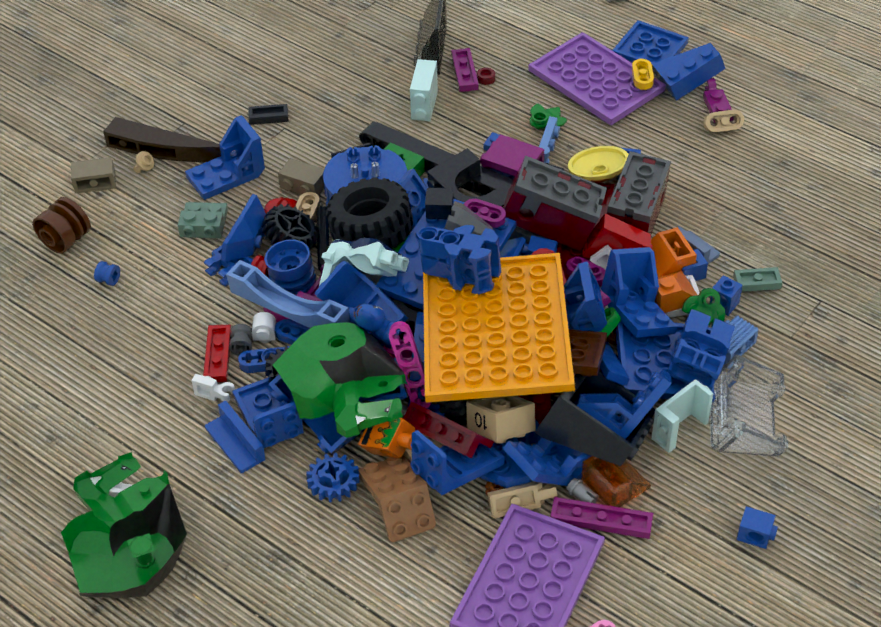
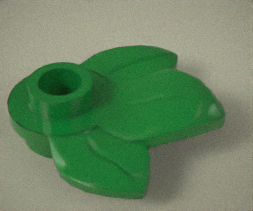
[530,104,567,129]
[682,288,725,326]

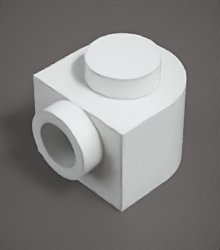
[252,312,276,343]

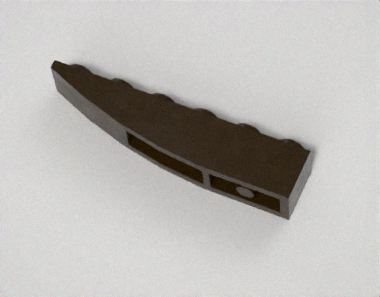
[103,117,221,162]

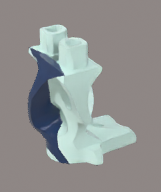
[319,238,409,285]

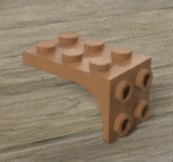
[359,455,436,542]

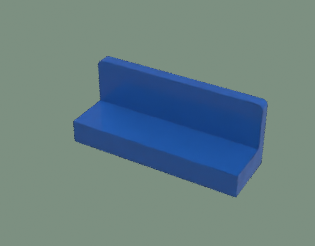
[205,400,266,473]

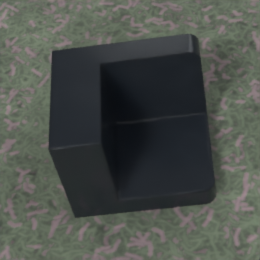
[425,188,454,220]

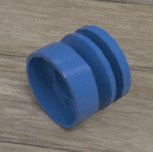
[264,240,317,295]

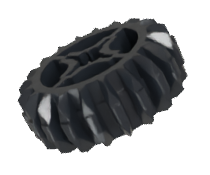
[261,204,319,251]

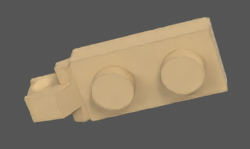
[487,482,557,519]

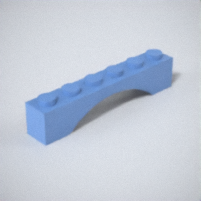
[226,260,351,328]

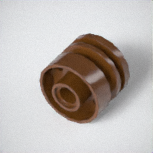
[32,197,91,254]

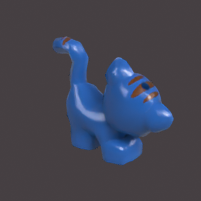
[349,303,402,350]

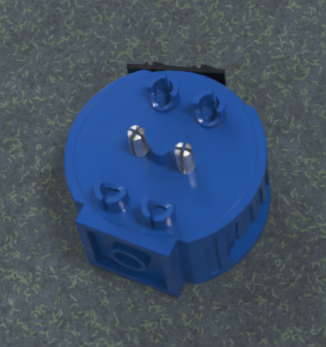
[323,143,407,207]

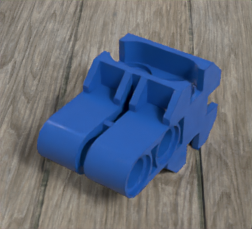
[418,225,501,295]
[667,308,735,390]

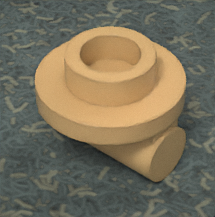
[133,151,154,173]

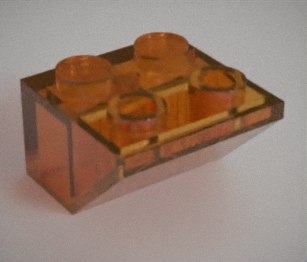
[581,456,651,507]

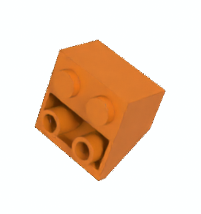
[651,227,697,277]

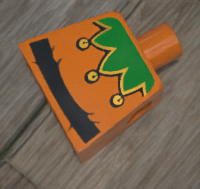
[358,418,415,458]

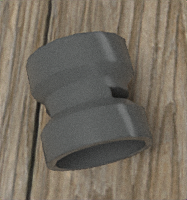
[229,324,252,355]

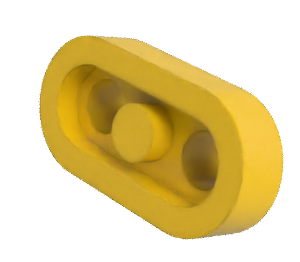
[632,59,654,90]

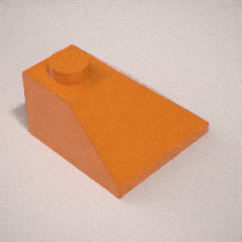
[655,270,697,313]

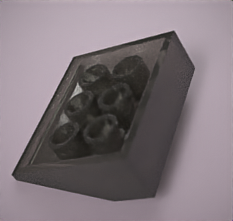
[414,0,447,75]

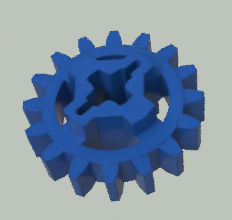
[306,453,360,503]

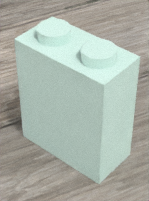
[410,59,438,121]

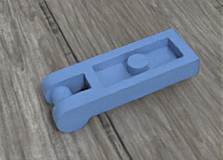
[539,117,560,164]

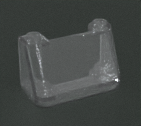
[710,354,788,457]

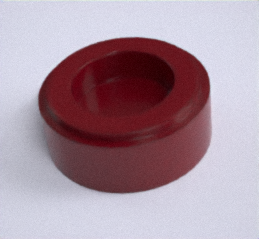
[476,67,495,85]

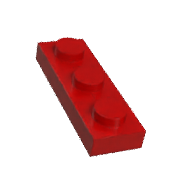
[203,324,231,382]

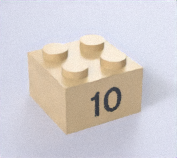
[466,396,535,443]

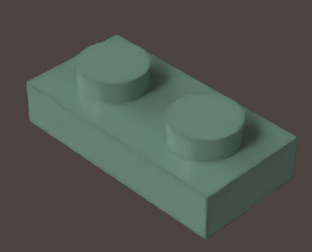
[733,267,782,292]

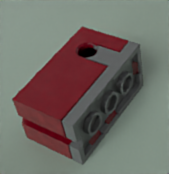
[607,151,671,234]
[503,155,607,251]

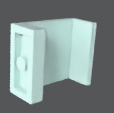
[651,379,713,453]

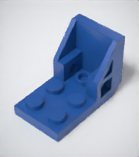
[185,115,265,200]
[601,247,677,338]
[564,261,607,332]
[574,369,672,439]
[503,438,600,486]

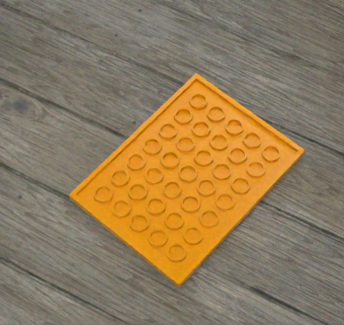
[423,253,575,403]

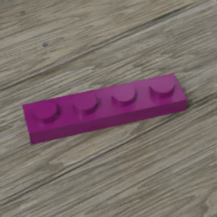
[550,497,653,539]

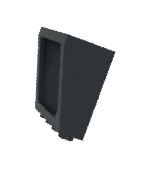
[535,370,655,466]

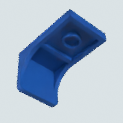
[315,261,408,346]
[232,377,304,448]
[411,430,505,495]

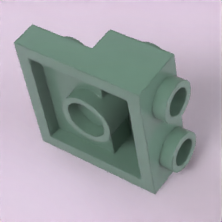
[178,202,228,238]

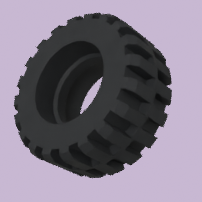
[326,177,413,249]

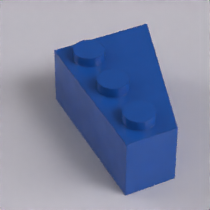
[652,43,726,101]

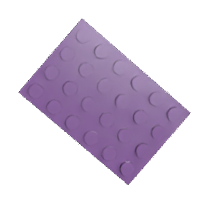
[528,32,666,125]
[450,504,605,627]

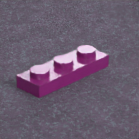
[451,48,479,92]

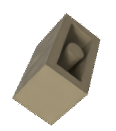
[71,157,116,194]
[278,158,324,196]

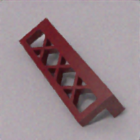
[403,401,494,458]

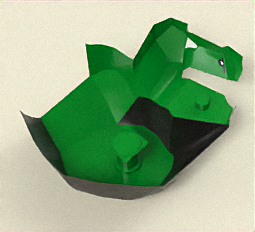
[272,322,409,438]
[61,452,187,598]

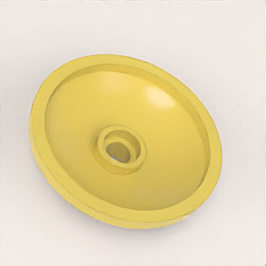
[568,146,629,183]

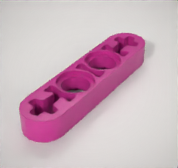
[389,321,431,408]

